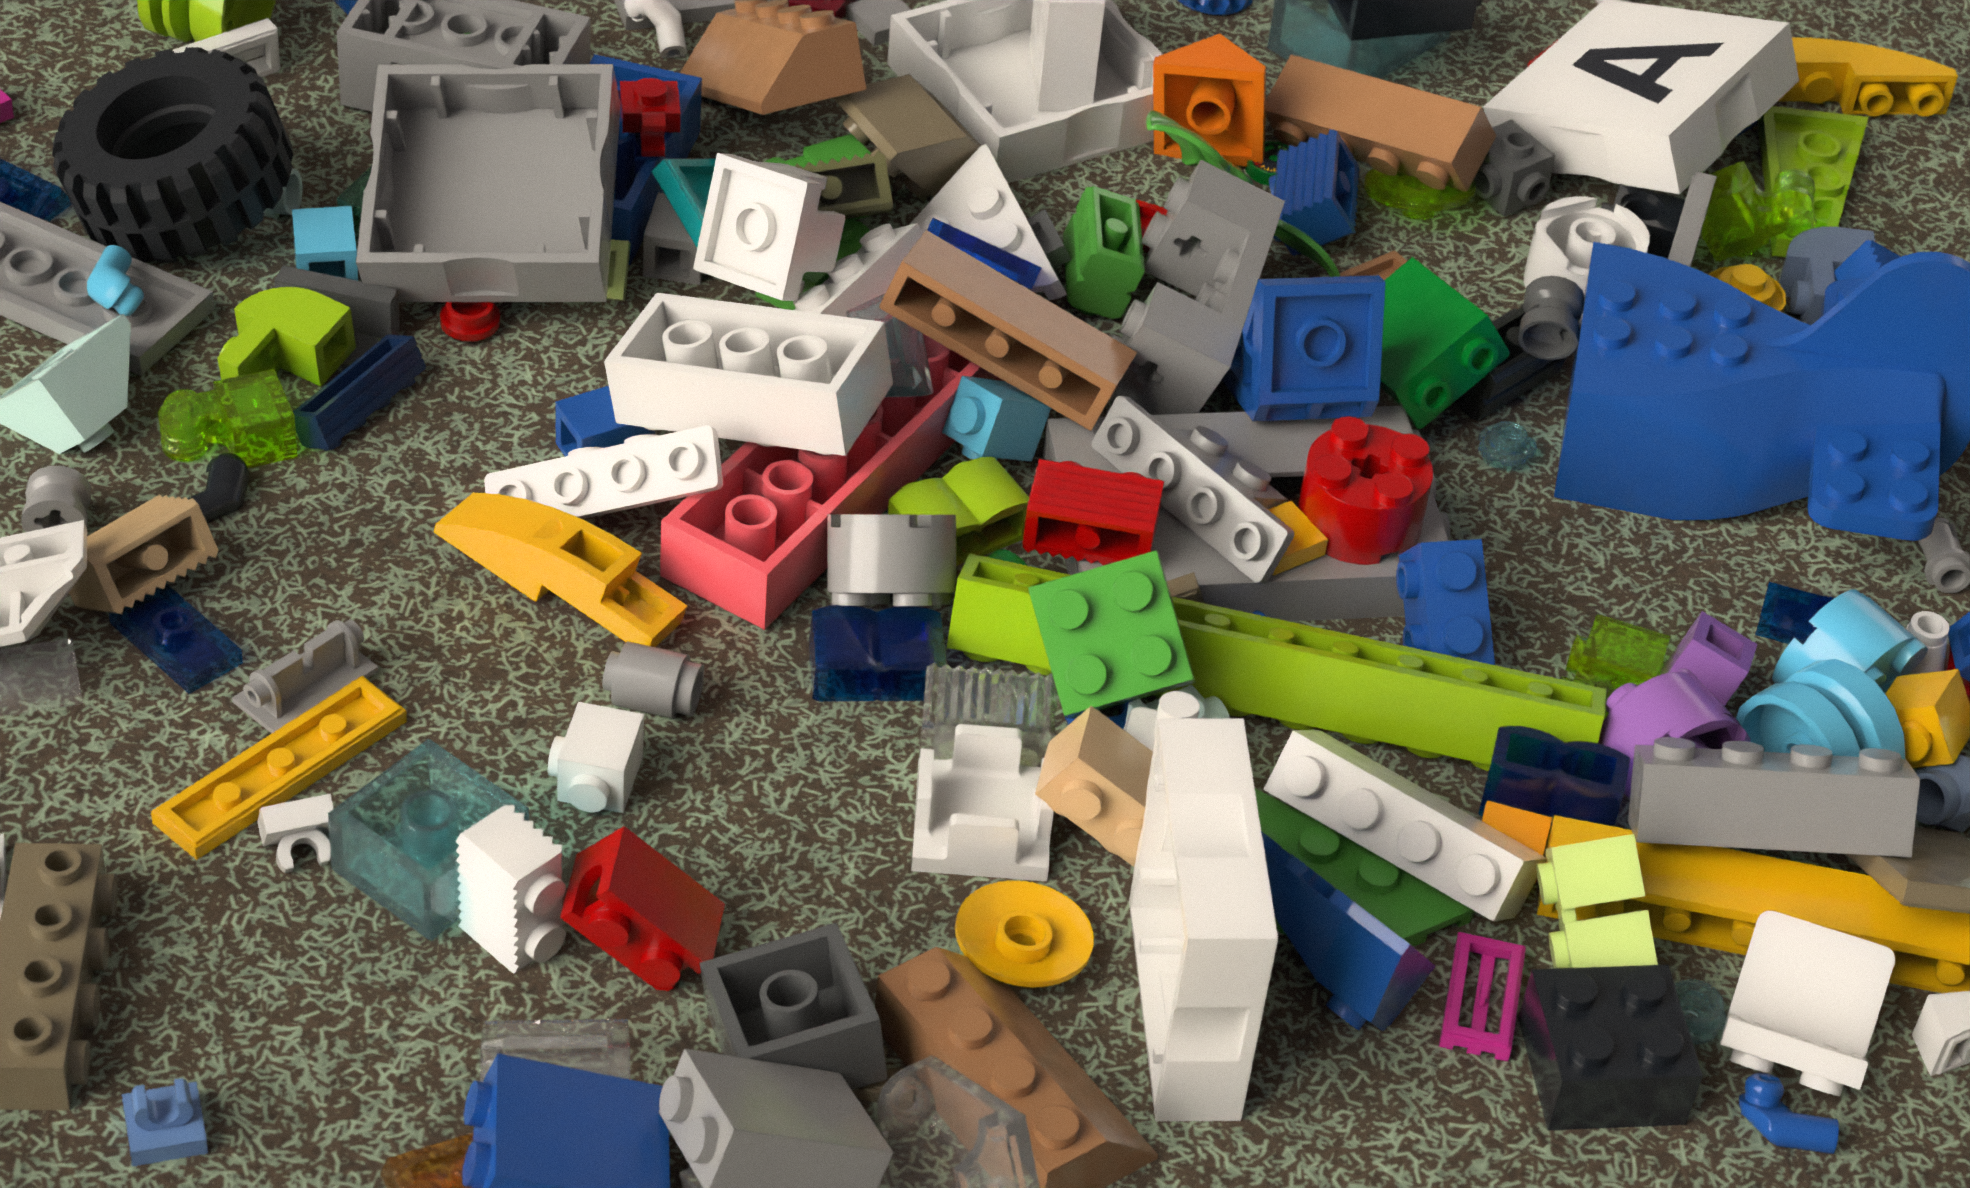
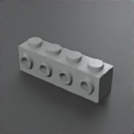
[1628,737,1920,858]

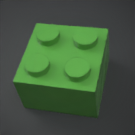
[1028,550,1196,719]

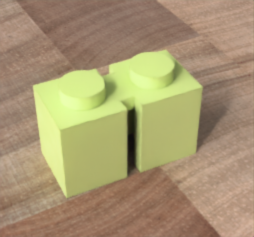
[1536,834,1658,969]

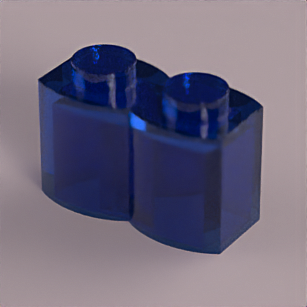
[809,605,947,702]
[1478,726,1631,832]

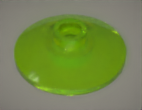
[1364,168,1476,220]

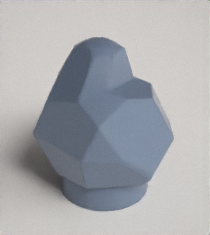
[1916,754,1970,833]

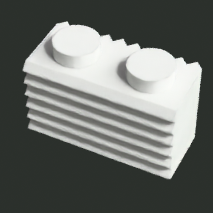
[456,805,566,974]

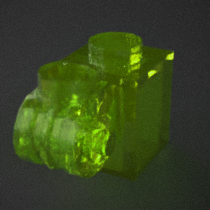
[1701,161,1817,262]
[158,369,298,468]
[1560,614,1671,722]

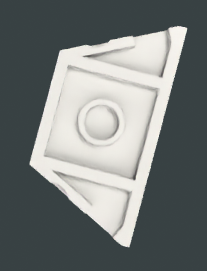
[909,144,1067,300]

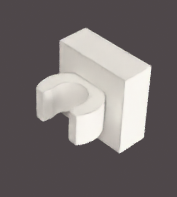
[257,794,336,873]

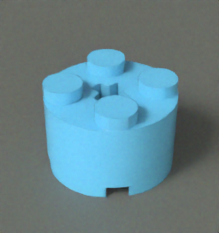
[1772,589,1928,693]

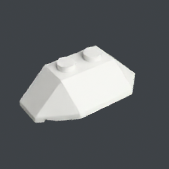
[0,520,87,647]

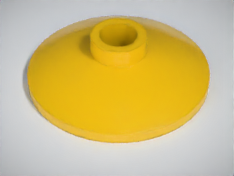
[955,880,1094,988]

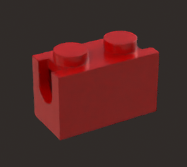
[560,826,725,991]

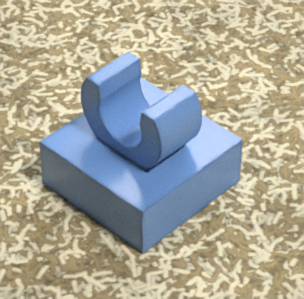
[122,1078,208,1166]

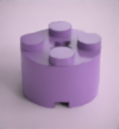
[1594,668,1751,799]

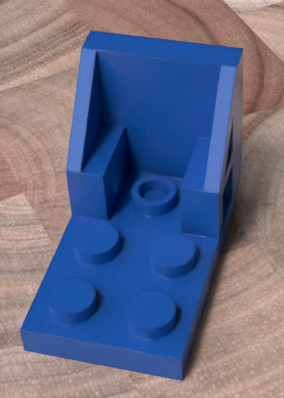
[1222,275,1385,421]

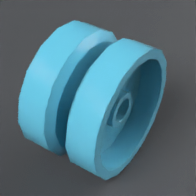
[1736,659,1905,759]

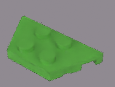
[1255,788,1476,947]

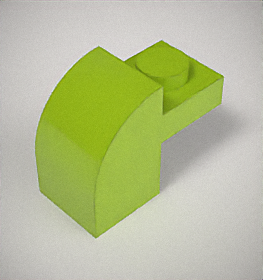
[217,287,356,403]

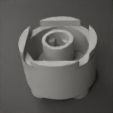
[827,514,956,606]

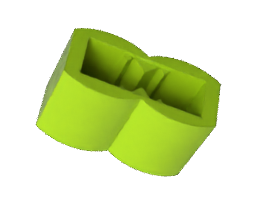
[888,457,1029,566]

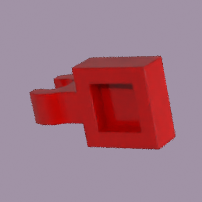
[620,78,681,157]

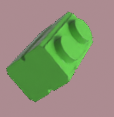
[1063,186,1145,319]

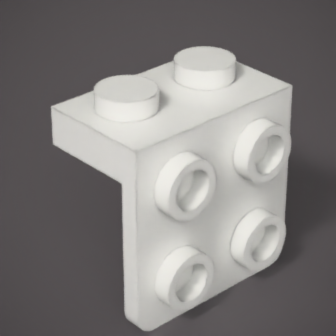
[1720,910,1895,1096]

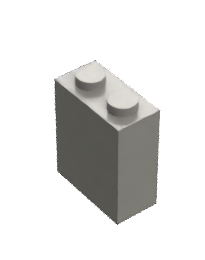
[659,1048,893,1188]

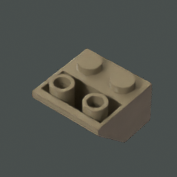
[833,74,981,202]

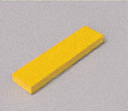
[151,676,407,860]

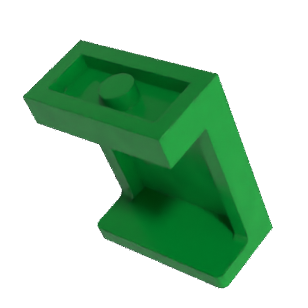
[1380,257,1509,429]

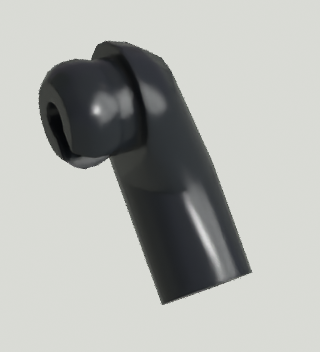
[187,452,250,523]

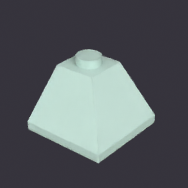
[0,314,131,454]

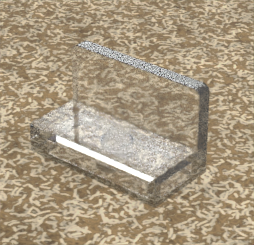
[0,638,83,718]

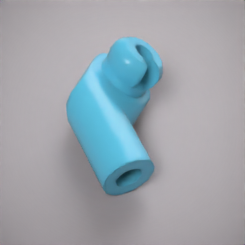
[87,245,144,316]

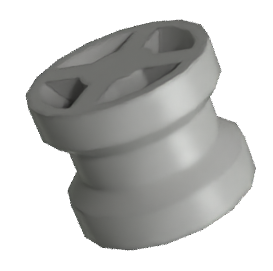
[21,466,92,532]

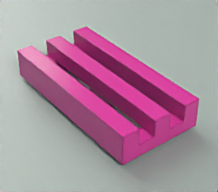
[1439,932,1526,1062]

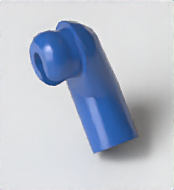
[1739,1073,1839,1154]

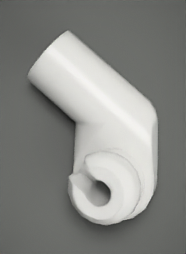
[624,0,687,58]

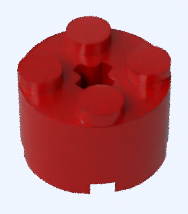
[1298,416,1433,565]

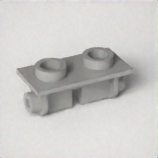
[232,619,379,734]

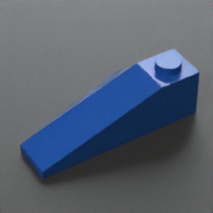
[1261,831,1436,1031]

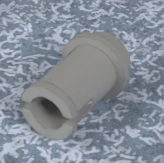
[1918,518,1970,593]

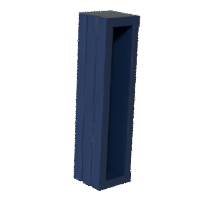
[288,334,426,451]

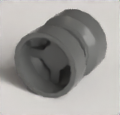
[1518,276,1585,360]

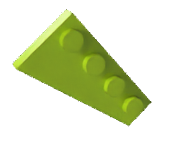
[1757,106,1869,257]

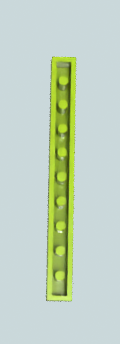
[946,554,1606,786]

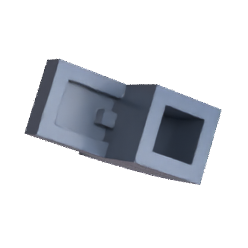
[1778,227,1875,325]

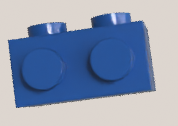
[1396,539,1495,665]

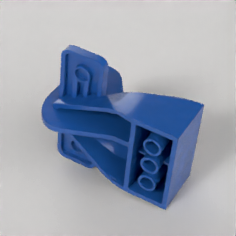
[1554,241,1970,541]

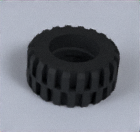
[52,47,293,263]

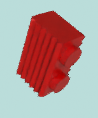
[1022,459,1164,566]

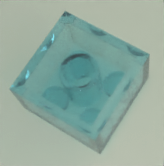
[328,738,529,941]

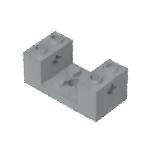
[337,0,590,112]
[1111,160,1285,415]

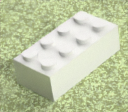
[604,293,893,456]

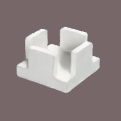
[693,153,845,301]
[911,724,1054,881]

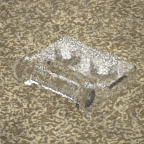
[480,1019,630,1082]

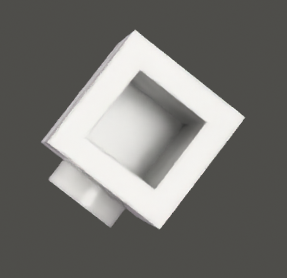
[548,702,644,813]

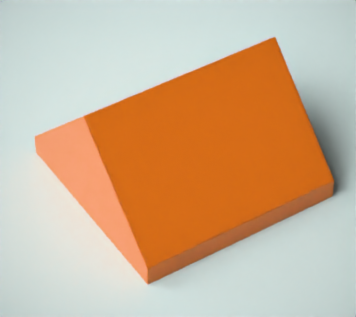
[1153,33,1266,167]

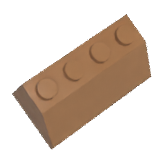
[680,0,867,115]
[875,946,1158,1188]

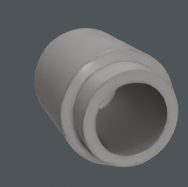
[602,641,705,719]

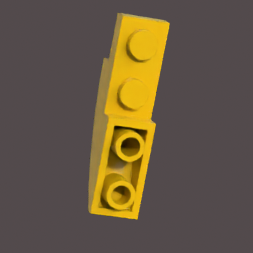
[1778,37,1958,117]
[434,493,688,647]

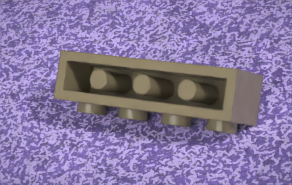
[0,843,118,1110]

